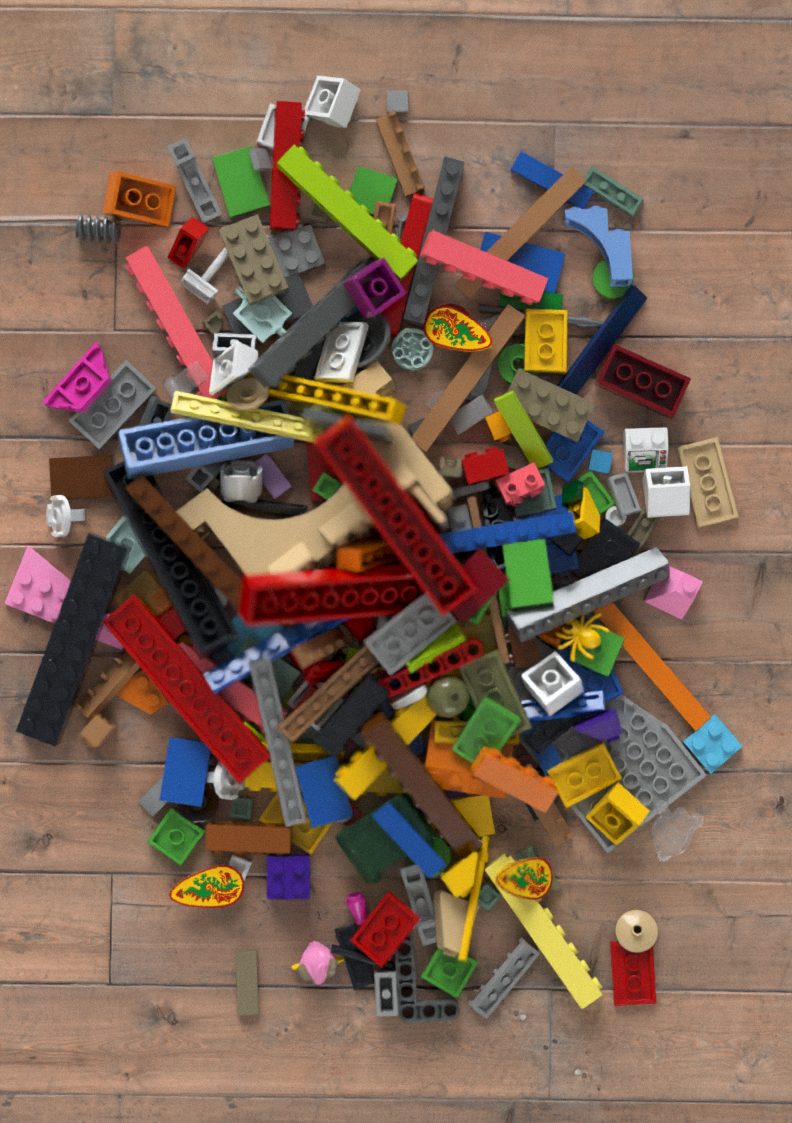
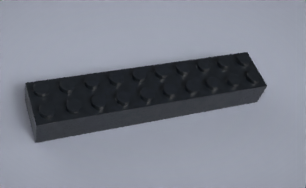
[103,461,239,660]
[16,533,132,746]

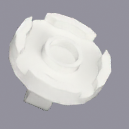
[46,495,86,537]
[206,762,245,800]

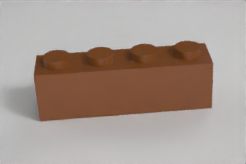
[206,821,293,856]

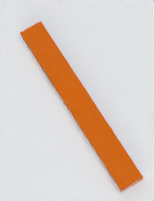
[592,602,711,731]

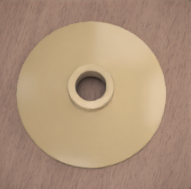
[227,378,269,410]
[615,910,658,953]

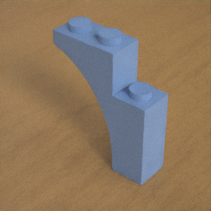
[564,206,633,287]

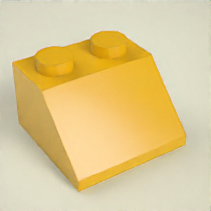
[585,783,649,845]
[440,850,478,898]

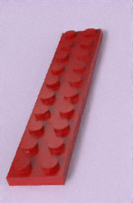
[103,594,271,784]

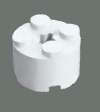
[220,460,262,503]

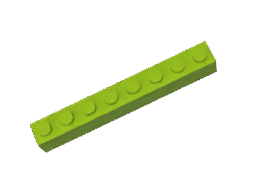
[277,144,418,282]

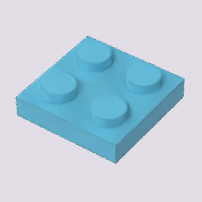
[683,714,743,774]

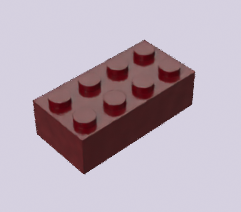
[595,344,691,419]

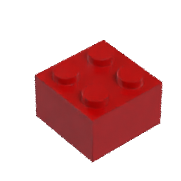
[461,446,509,486]

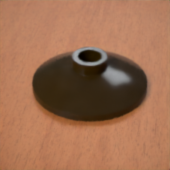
[177,782,219,823]

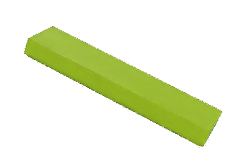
[494,391,553,469]

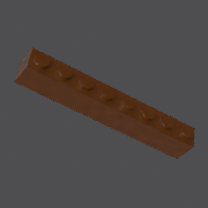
[125,474,242,610]
[361,712,483,859]

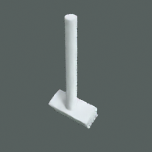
[180,247,229,305]

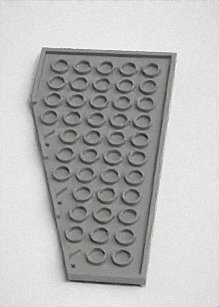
[452,615,707,853]

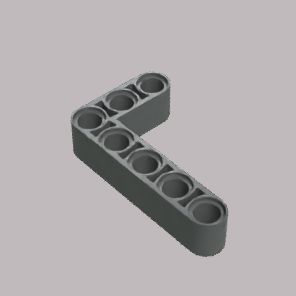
[395,931,460,1023]

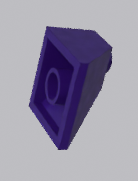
[573,709,623,743]

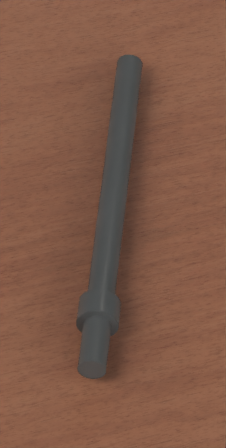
[478,304,604,329]

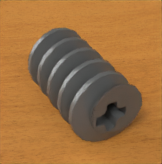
[76,213,121,245]

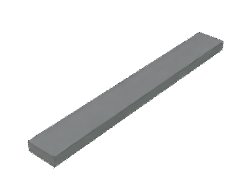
[249,657,307,827]

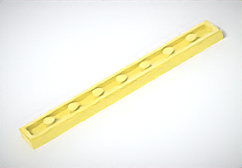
[171,391,327,442]

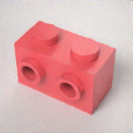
[496,463,545,507]

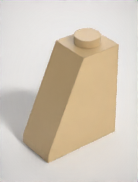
[433,891,479,957]

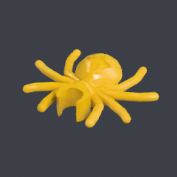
[556,613,609,662]

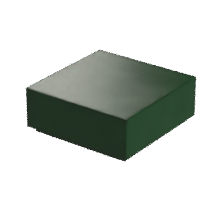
[562,480,583,507]

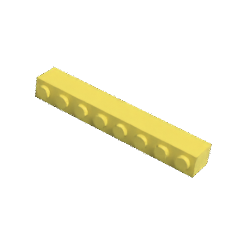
[484,853,603,1009]

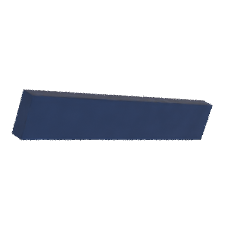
[558,285,647,395]

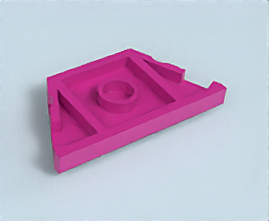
[42,342,112,413]

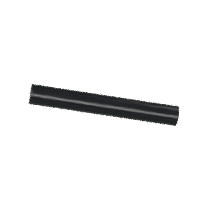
[330,944,393,970]

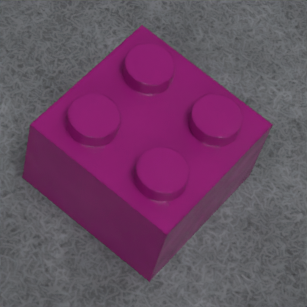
[342,257,406,319]

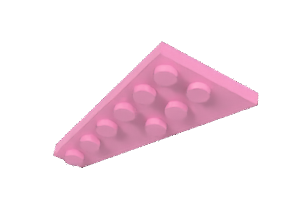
[4,545,123,650]

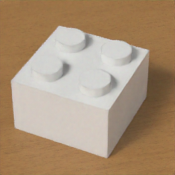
[521,651,584,716]

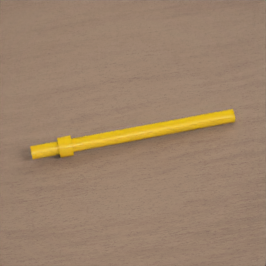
[458,836,490,961]

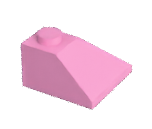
[644,567,703,620]

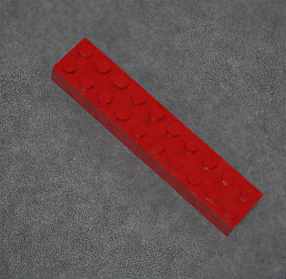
[313,415,477,616]
[238,564,424,626]

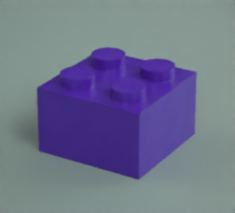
[267,854,310,899]

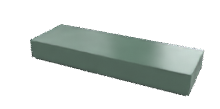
[583,166,644,218]

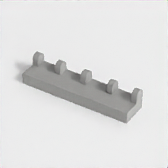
[467,937,540,1019]

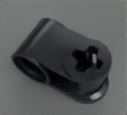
[547,533,583,556]

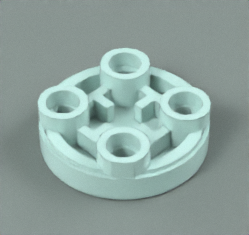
[392,328,433,370]

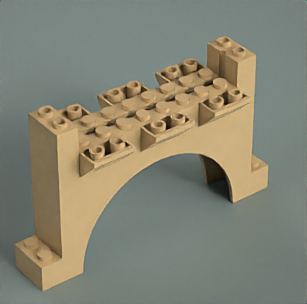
[176,361,455,627]

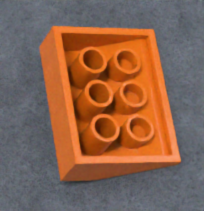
[425,719,514,799]

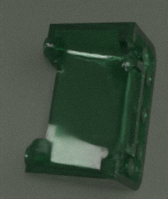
[335,792,439,885]

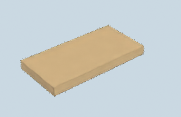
[677,437,739,528]
[413,486,451,534]

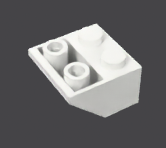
[642,466,690,518]

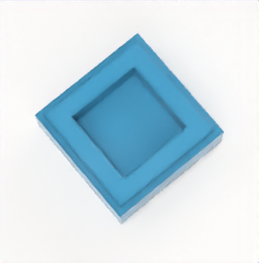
[588,449,613,474]

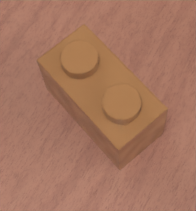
[80,713,118,748]

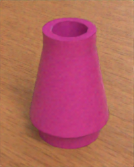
[346,892,368,925]

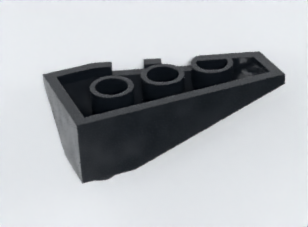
[482,486,526,572]

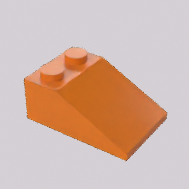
[102,171,176,227]

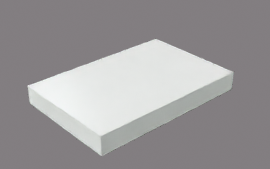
[314,322,369,383]

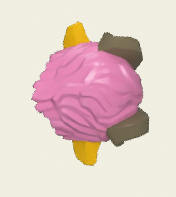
[292,940,344,985]

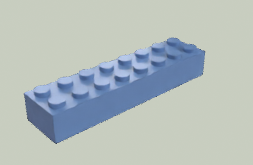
[119,400,295,480]

